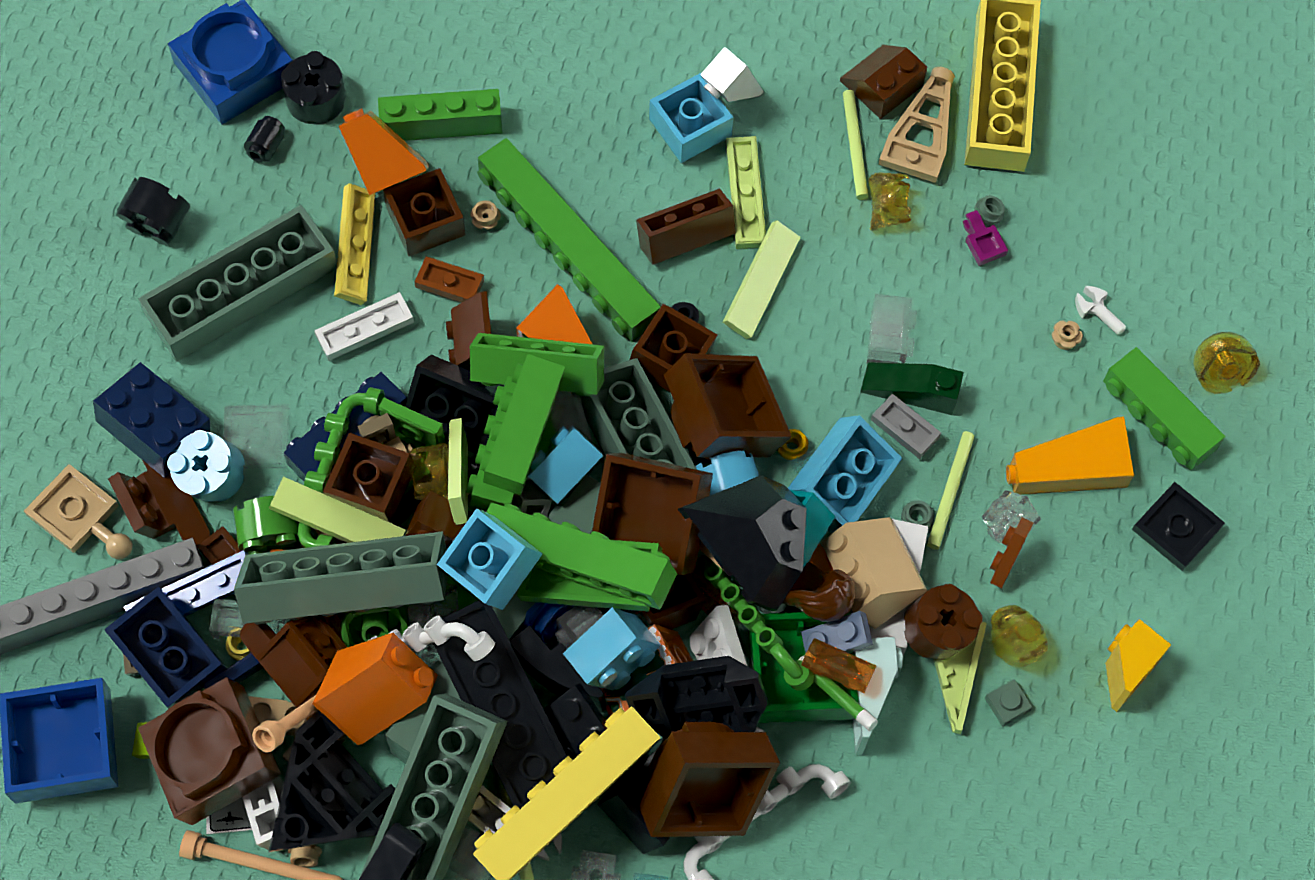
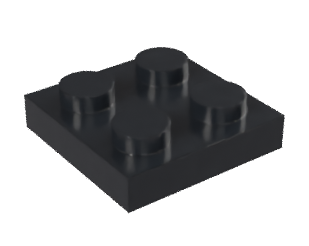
[1132,481,1225,571]

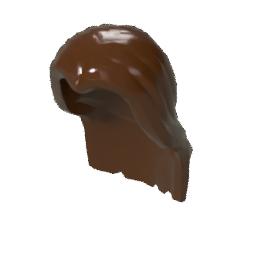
[782,561,856,622]

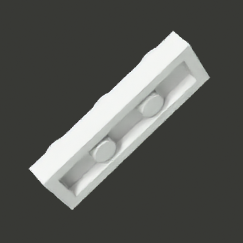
[314,292,414,361]

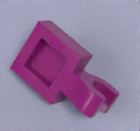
[962,210,1008,266]

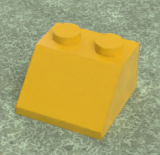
[1105,619,1171,712]

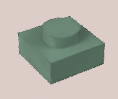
[985,679,1032,727]

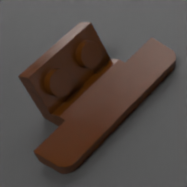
[108,460,210,546]
[240,615,347,720]

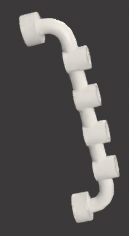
[368,616,495,661]
[683,764,851,880]

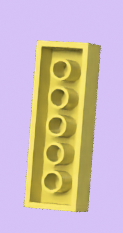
[964,0,1041,172]
[473,706,661,880]

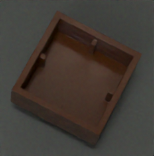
[664,353,792,460]
[592,452,713,575]
[138,677,281,825]
[639,722,780,837]

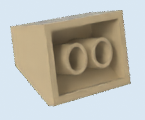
[821,517,928,629]

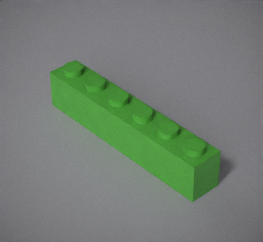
[487,502,677,610]

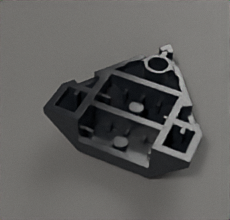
[678,475,807,612]
[625,656,768,742]
[268,710,395,852]

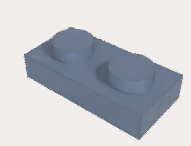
[801,611,873,665]

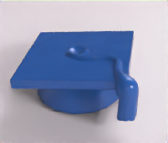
[522,602,574,643]

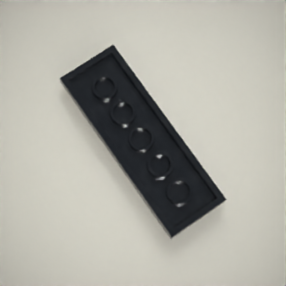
[433,600,567,809]

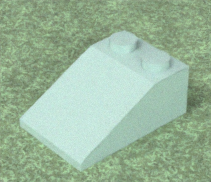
[853,637,902,755]

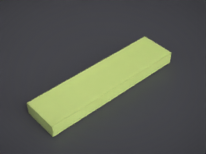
[726,136,766,249]
[722,220,801,339]
[448,418,468,525]
[269,477,406,543]

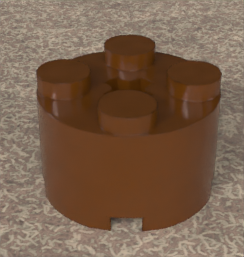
[903,583,982,660]

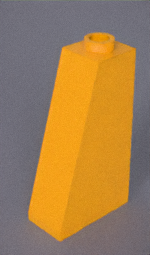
[1006,417,1134,495]

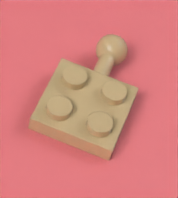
[24,464,132,559]

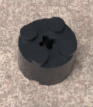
[281,51,346,124]
[116,177,190,246]

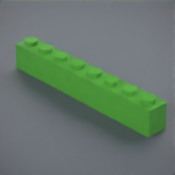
[477,138,661,342]

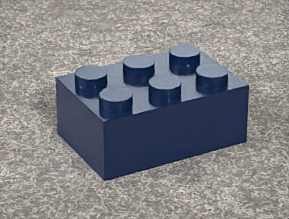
[93,362,210,478]
[104,586,227,709]

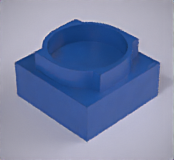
[167,0,293,125]
[0,678,118,804]

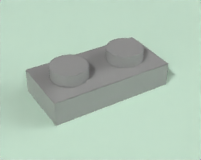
[871,394,941,459]

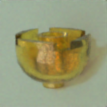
[1193,331,1260,394]

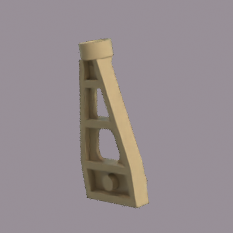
[878,67,955,183]

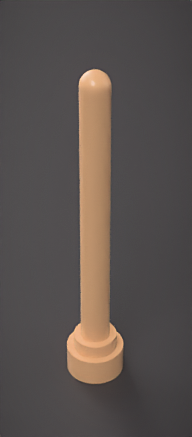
[252,695,318,752]
[179,830,343,880]

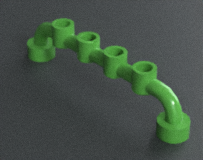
[298,387,385,548]
[698,555,814,691]

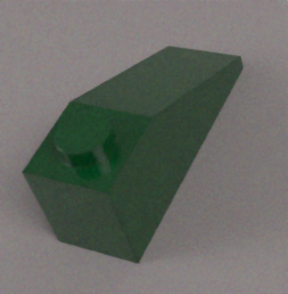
[860,362,964,415]

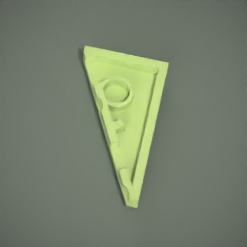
[933,622,987,734]

